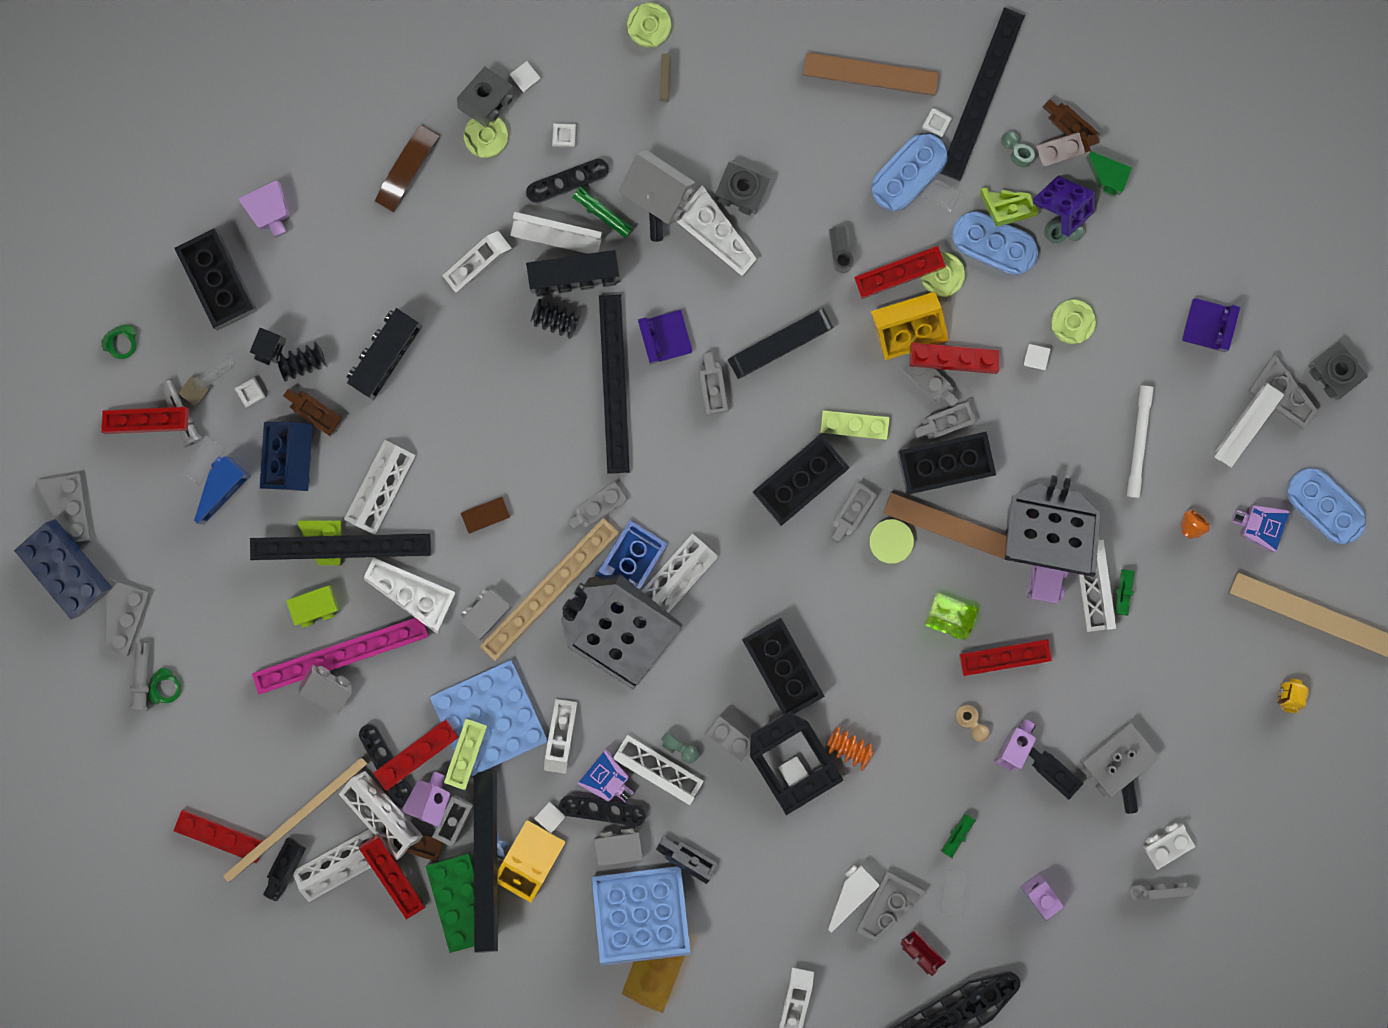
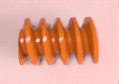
[824,726,874,771]

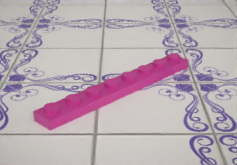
[252,618,429,695]

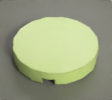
[627,2,671,48]
[464,117,508,158]
[920,253,965,297]
[1051,299,1096,344]
[869,519,914,564]

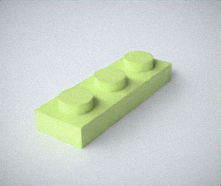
[820,411,889,440]
[444,718,487,790]

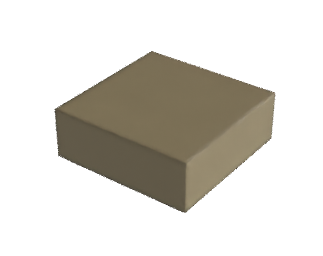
[178,376,210,407]

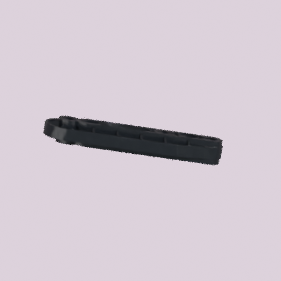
[889,971,1021,1028]

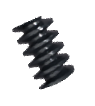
[530,299,580,339]
[277,341,327,382]

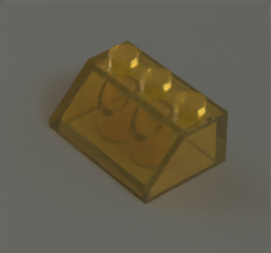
[621,956,685,1013]

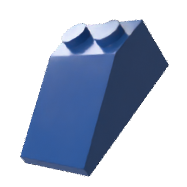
[194,456,250,524]
[594,520,667,589]

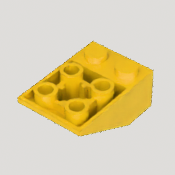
[497,820,566,903]

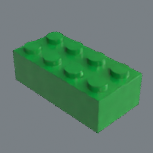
[425,852,474,953]

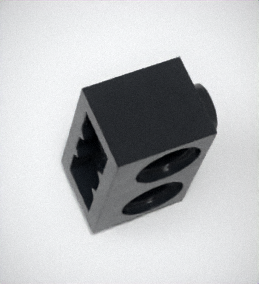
[250,327,287,365]

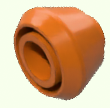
[1180,510,1210,539]

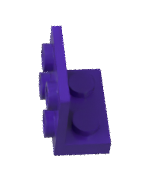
[1033,176,1095,237]
[1182,298,1241,352]
[638,310,692,365]

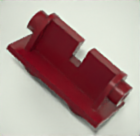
[900,930,946,976]

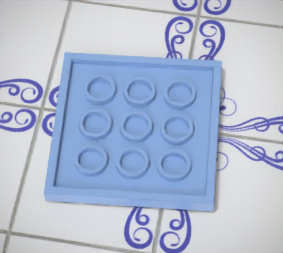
[430,660,548,777]
[592,867,691,966]

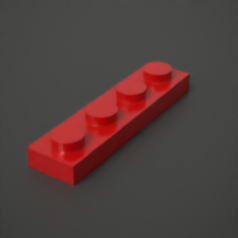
[854,246,946,299]
[909,342,999,374]
[101,407,189,434]
[959,639,1052,676]
[373,720,459,791]
[173,810,263,864]
[359,835,425,920]

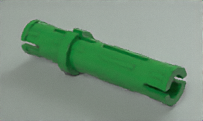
[572,187,634,238]

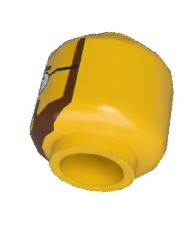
[1277,678,1309,713]

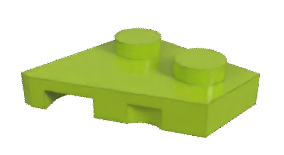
[980,188,1038,227]
[298,521,342,565]

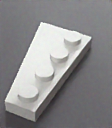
[676,185,757,277]
[364,558,456,634]

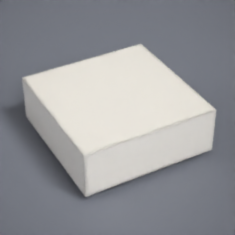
[509,61,541,93]
[921,108,952,139]
[552,123,576,148]
[1023,344,1050,371]
[235,377,266,408]
[778,755,808,786]
[534,801,566,833]

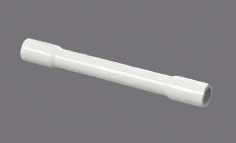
[1126,385,1154,498]

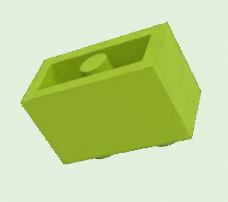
[286,585,340,628]

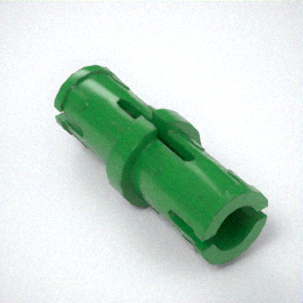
[1114,569,1135,616]
[940,813,976,858]

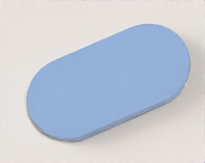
[872,134,947,211]
[952,212,1038,275]
[1287,469,1365,544]

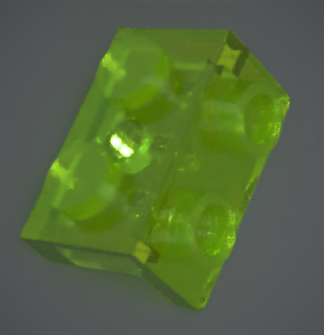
[925,593,979,640]

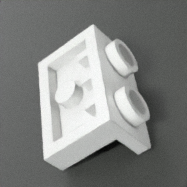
[1142,822,1195,870]

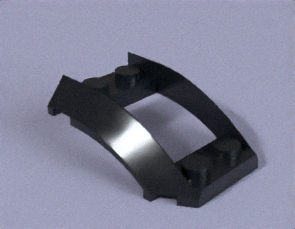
[750,712,844,816]

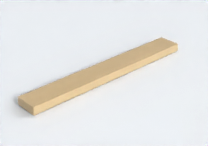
[479,518,619,662]
[1228,572,1388,658]
[223,758,368,883]

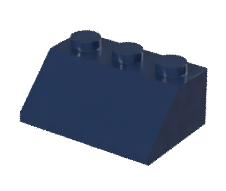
[260,422,313,491]

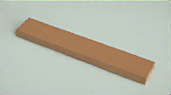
[803,53,939,96]
[883,493,1009,561]

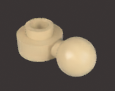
[956,705,989,742]

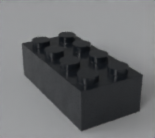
[174,228,257,331]
[526,250,620,297]
[346,308,423,400]
[897,431,996,495]
[752,434,850,526]
[742,618,825,714]

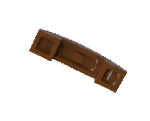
[375,125,440,213]

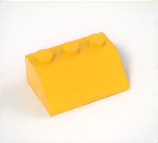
[871,292,949,360]

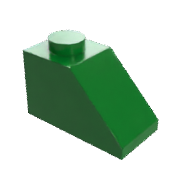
[1086,151,1132,197]

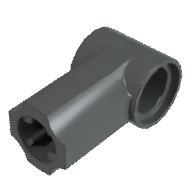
[829,226,854,273]

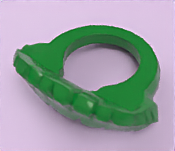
[101,325,136,359]
[147,668,181,705]

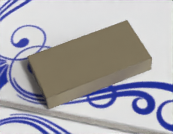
[660,54,670,102]

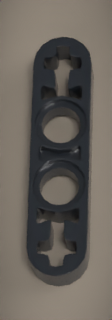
[526,159,609,204]
[359,724,412,803]
[559,795,646,826]

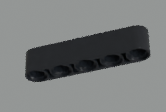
[727,308,834,379]

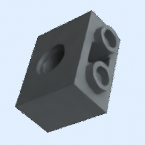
[457,66,514,128]
[715,162,770,216]
[1308,342,1368,400]

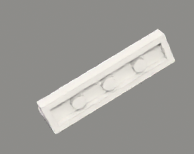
[510,212,602,254]
[1213,381,1284,468]
[344,440,416,535]
[642,533,719,613]
[1078,540,1116,632]
[613,735,704,805]
[339,771,423,860]
[293,829,375,902]

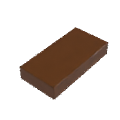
[461,497,511,534]

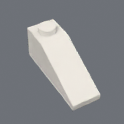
[442,231,512,293]
[544,699,577,774]
[827,864,880,933]
[779,968,814,1028]

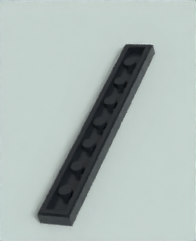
[939,7,1025,182]
[599,294,630,474]
[250,533,431,561]
[473,771,498,953]

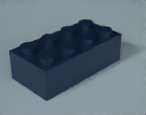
[14,519,112,620]

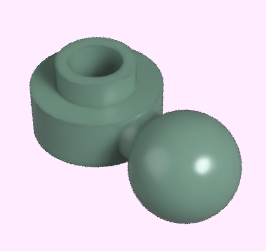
[1001,131,1035,167]
[1044,220,1084,244]
[661,732,699,763]

